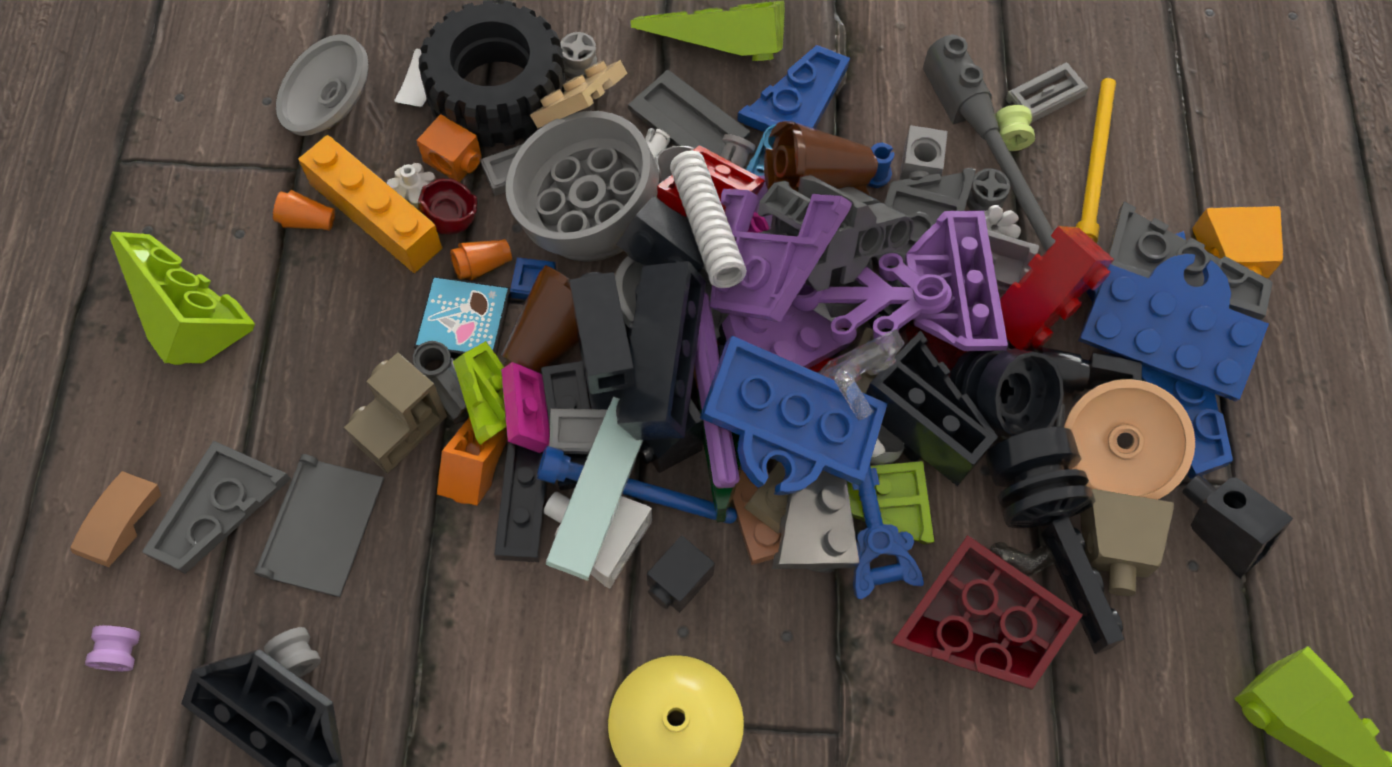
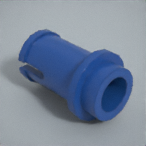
[867,143,895,188]

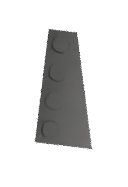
[1107,201,1273,320]

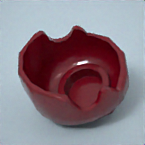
[418,179,477,235]

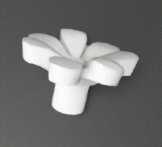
[387,163,436,208]
[984,205,1021,238]

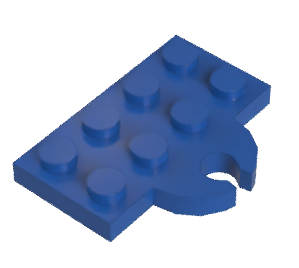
[1078,254,1269,401]
[699,336,887,495]

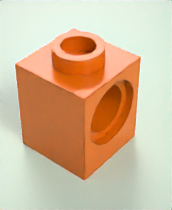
[417,114,482,182]

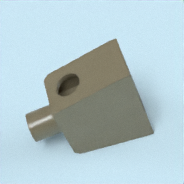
[1080,489,1174,596]

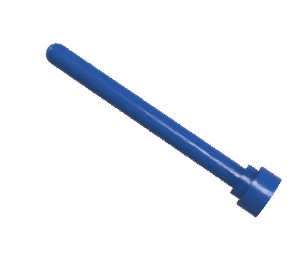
[537,446,737,524]

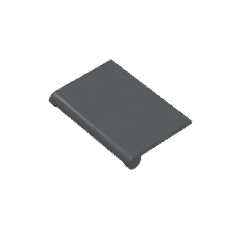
[254,454,385,598]

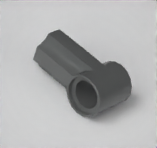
[413,341,469,424]

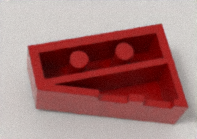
[1000,226,1114,350]

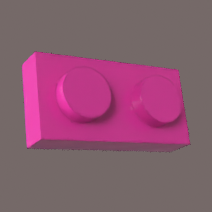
[501,362,550,453]

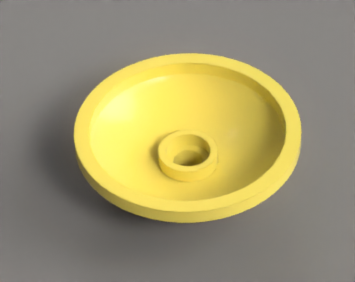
[608,655,744,767]

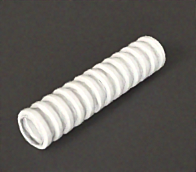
[670,151,747,288]

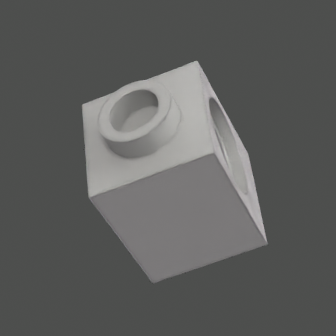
[899,125,948,180]

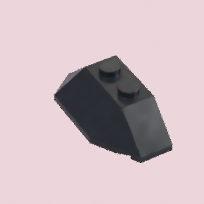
[181,649,343,767]

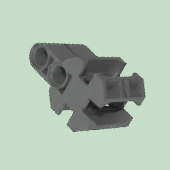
[758,175,914,291]

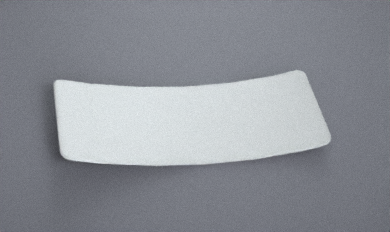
[395,49,427,107]

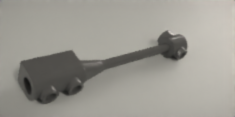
[923,35,1090,293]

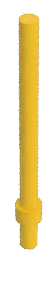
[1076,78,1116,243]

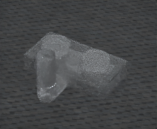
[818,329,905,420]

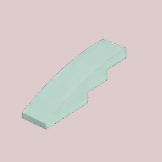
[546,397,643,581]

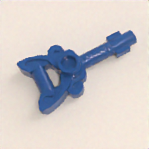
[851,464,924,599]

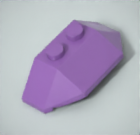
[905,211,1008,351]

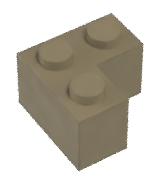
[344,352,447,474]

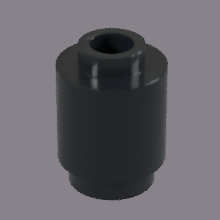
[1037,347,1090,394]

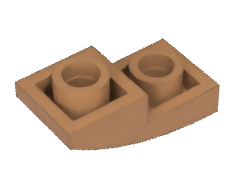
[70,471,161,567]

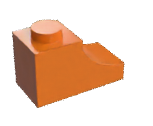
[437,417,508,506]

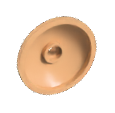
[1064,379,1195,500]

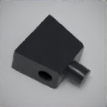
[1182,475,1293,579]

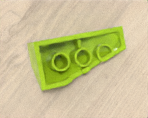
[630,1,785,61]
[110,232,255,365]
[1234,646,1392,767]

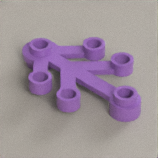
[792,253,952,345]

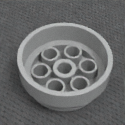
[506,111,659,262]

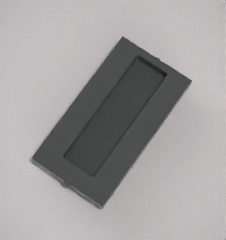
[628,70,750,156]

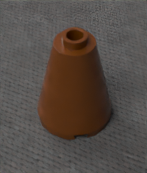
[764,121,878,192]
[501,265,579,374]

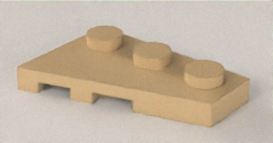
[530,60,627,128]

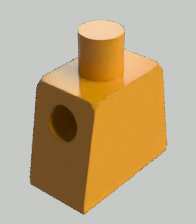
[1193,206,1283,278]

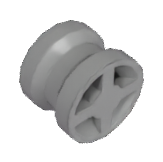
[560,32,597,78]
[264,627,321,678]

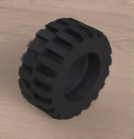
[419,0,566,147]

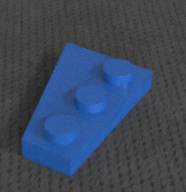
[737,45,850,132]

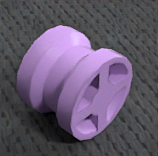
[85,626,140,671]

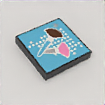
[414,276,511,358]

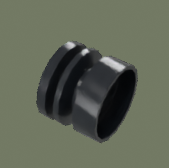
[950,348,1064,437]
[985,427,1096,529]

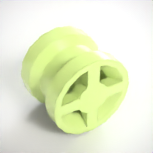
[995,105,1035,151]

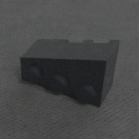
[865,330,998,487]

